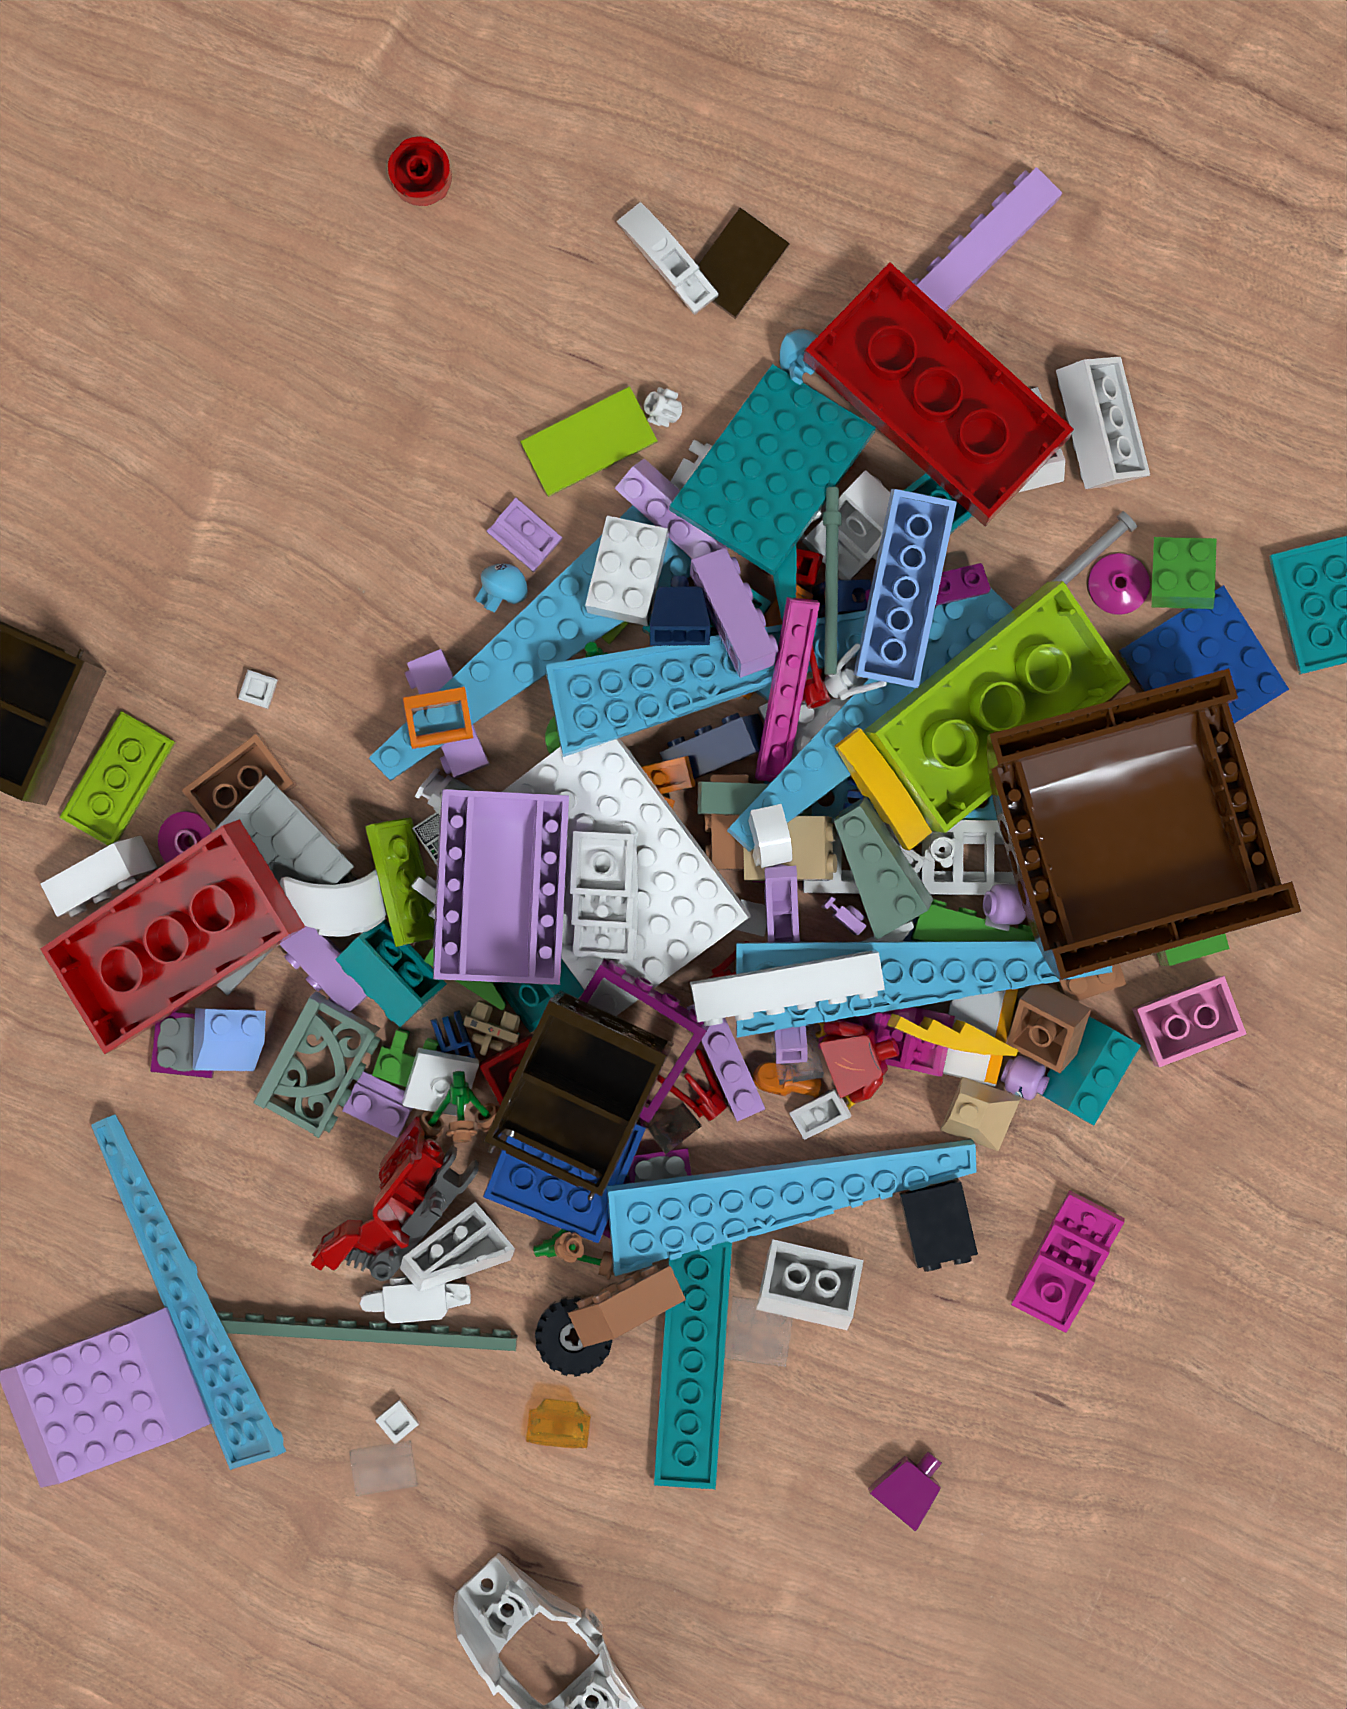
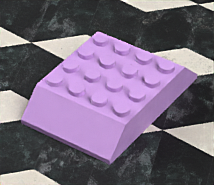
[433,789,569,985]
[0,1307,211,1488]

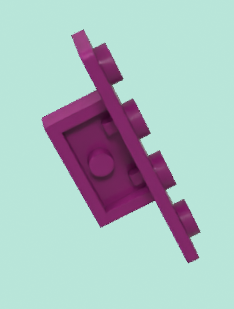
[865,563,991,606]

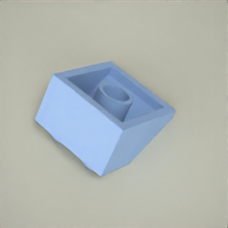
[193,1008,266,1071]

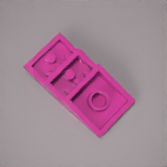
[817,1007,955,1077]
[1011,1190,1125,1333]

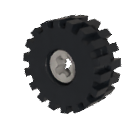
[535,1295,613,1377]

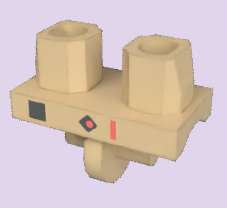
[463,1001,521,1056]

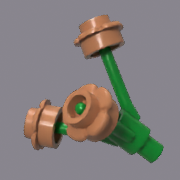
[417,1071,499,1143]
[533,1229,615,1280]

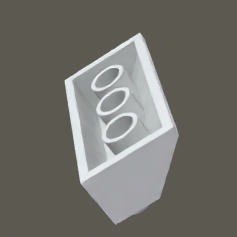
[1056,357,1150,489]

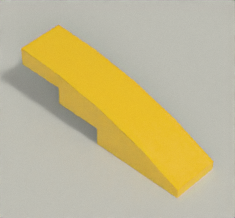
[835,727,932,851]
[887,1014,1019,1056]

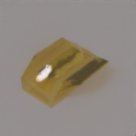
[526,1398,591,1449]

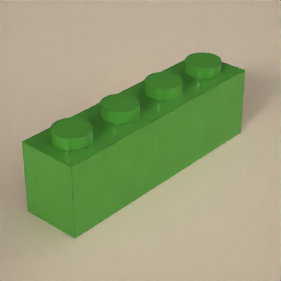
[911,899,1035,941]

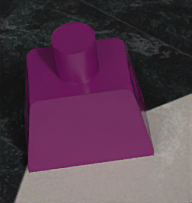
[868,1451,942,1531]

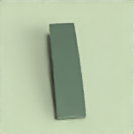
[698,782,812,816]

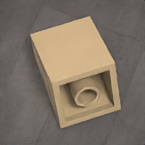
[744,816,837,881]

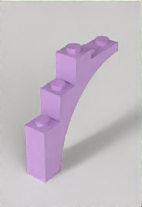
[764,864,807,1064]

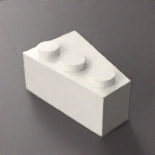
[41,836,157,918]

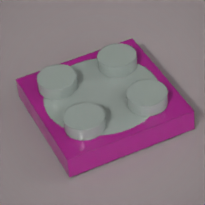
[150,1012,214,1078]
[628,1148,692,1183]

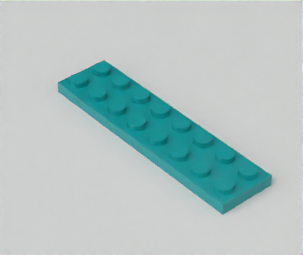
[654,1241,732,1490]

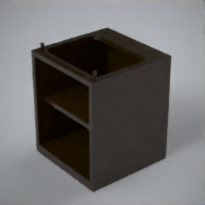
[0,621,107,806]
[484,990,674,1201]

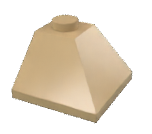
[940,1077,1020,1151]

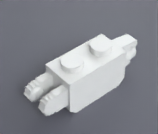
[359,1276,471,1323]

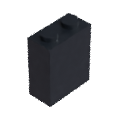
[899,1179,978,1272]

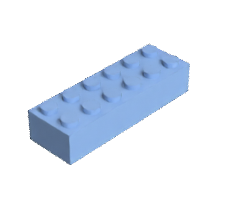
[853,489,957,688]

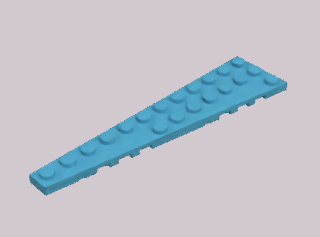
[369,505,692,781]
[726,587,1014,852]
[545,610,866,757]
[736,941,1112,1038]
[91,1115,286,1470]
[606,1139,977,1276]

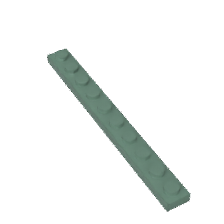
[216,1311,518,1351]

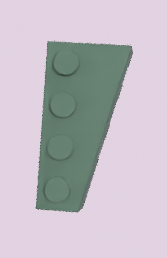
[834,796,933,940]

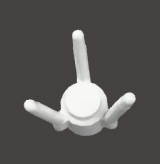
[825,643,887,700]

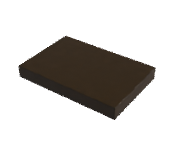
[698,208,790,319]

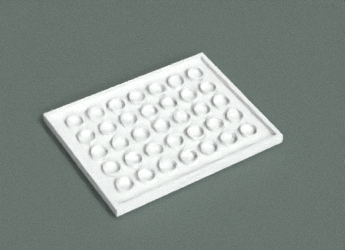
[502,738,751,1016]

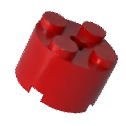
[388,136,452,206]

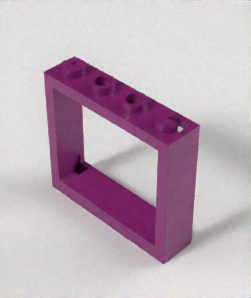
[579,958,709,1123]

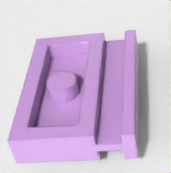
[487,497,563,572]
[821,897,866,935]
[342,1071,412,1138]

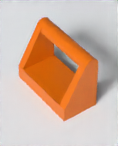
[403,687,474,749]

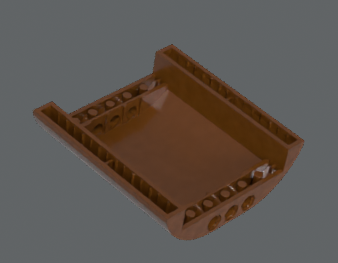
[987,668,1301,980]

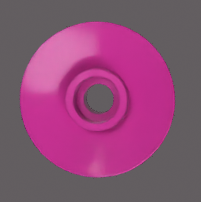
[1088,553,1150,615]
[158,811,212,863]

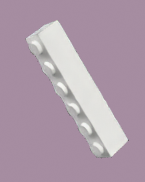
[690,950,885,1026]

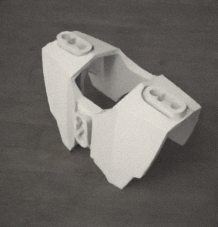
[453,1553,644,1709]

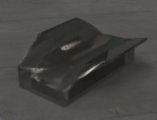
[638,1102,702,1155]

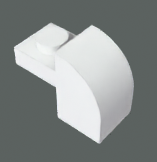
[748,804,792,868]

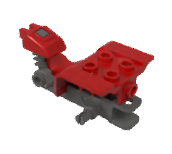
[310,1116,479,1281]

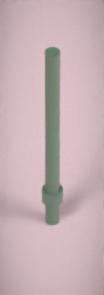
[823,487,842,675]

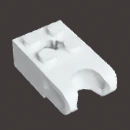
[838,470,890,561]

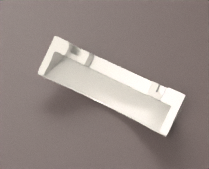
[280,869,387,937]

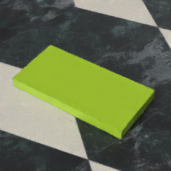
[520,386,658,497]
[59,711,176,846]
[365,817,435,947]

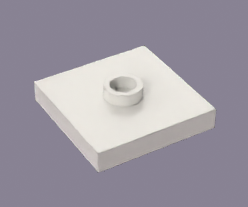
[402,1048,479,1116]

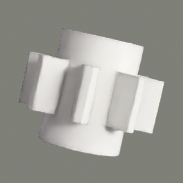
[644,387,682,427]

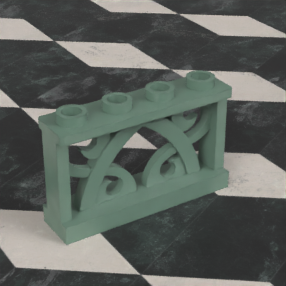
[253,991,381,1138]

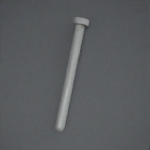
[1053,511,1137,585]

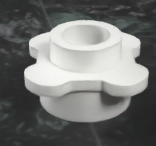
[924,832,960,868]

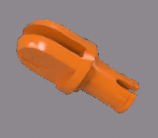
[753,1062,821,1098]

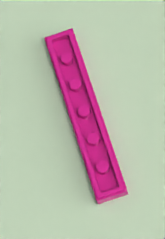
[755,597,820,782]

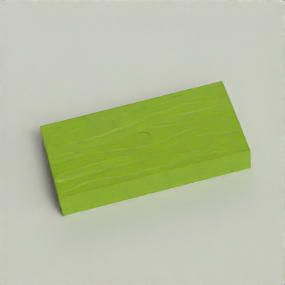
[863,581,1131,833]

